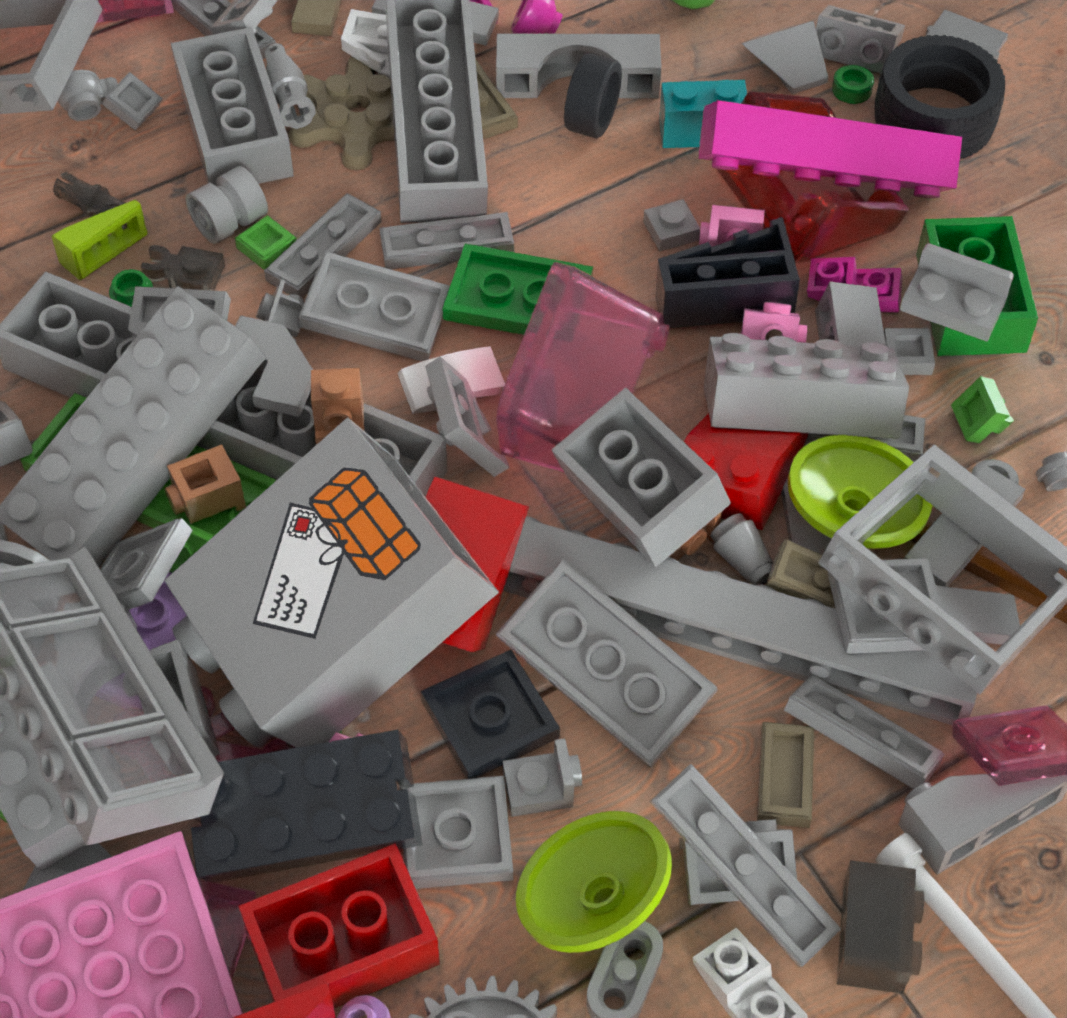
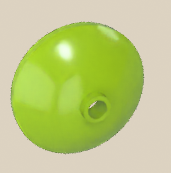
[787,435,933,548]
[516,811,672,953]

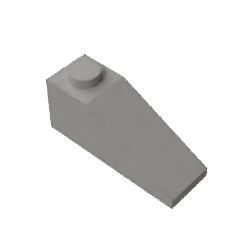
[898,768,1067,875]

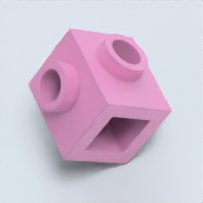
[741,302,807,343]

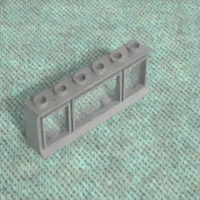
[0,546,224,846]

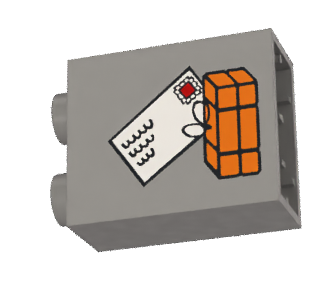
[164,417,499,748]

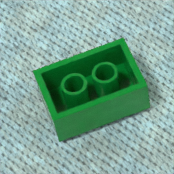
[916,216,1038,356]

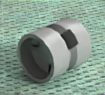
[185,166,268,244]

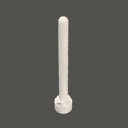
[875,833,1056,1018]

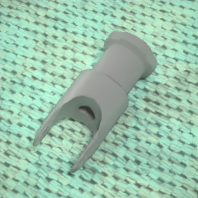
[264,43,316,129]

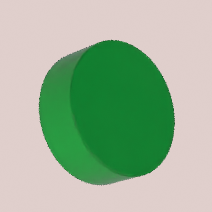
[832,65,874,104]

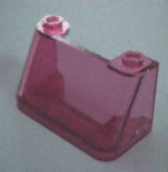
[496,262,670,472]

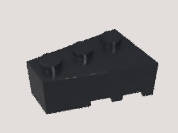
[655,217,800,329]

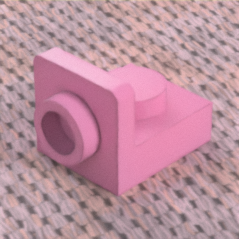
[699,205,765,247]

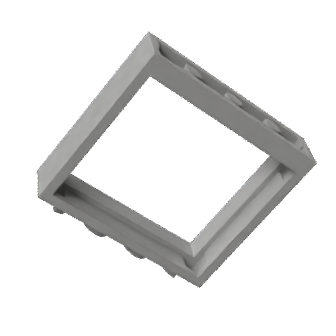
[0,0,103,114]
[818,445,1067,695]

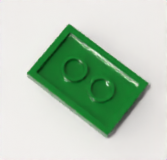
[442,243,593,344]

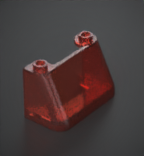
[717,91,909,263]

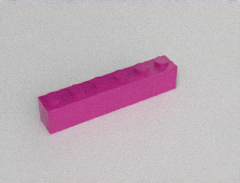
[698,100,962,198]

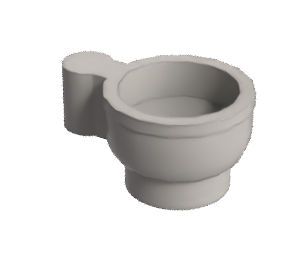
[58,70,118,121]

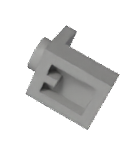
[503,738,582,817]

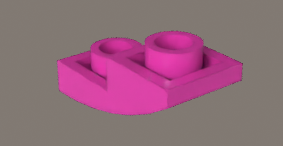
[807,257,903,312]

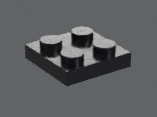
[421,649,560,779]

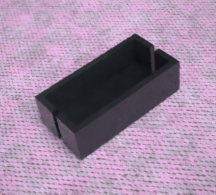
[191,729,423,883]

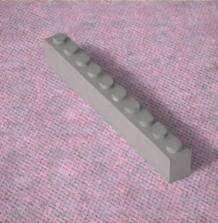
[503,516,985,729]

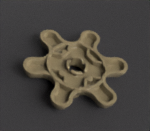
[288,56,395,170]

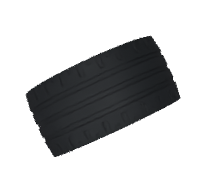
[875,35,1005,159]

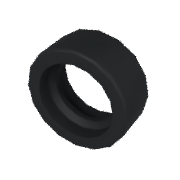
[564,53,622,138]

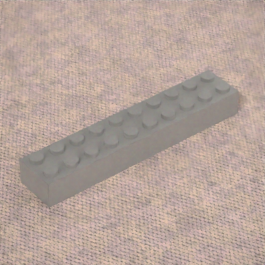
[0,272,447,497]

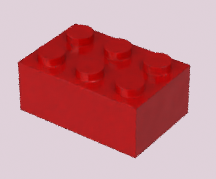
[238,843,440,1009]

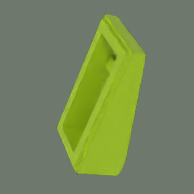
[51,200,148,280]

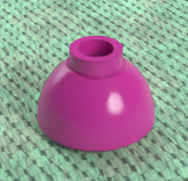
[511,0,563,34]

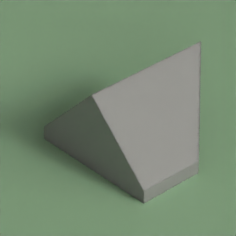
[742,21,828,95]

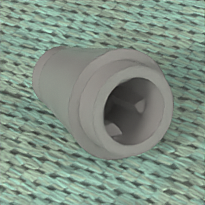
[710,513,773,585]

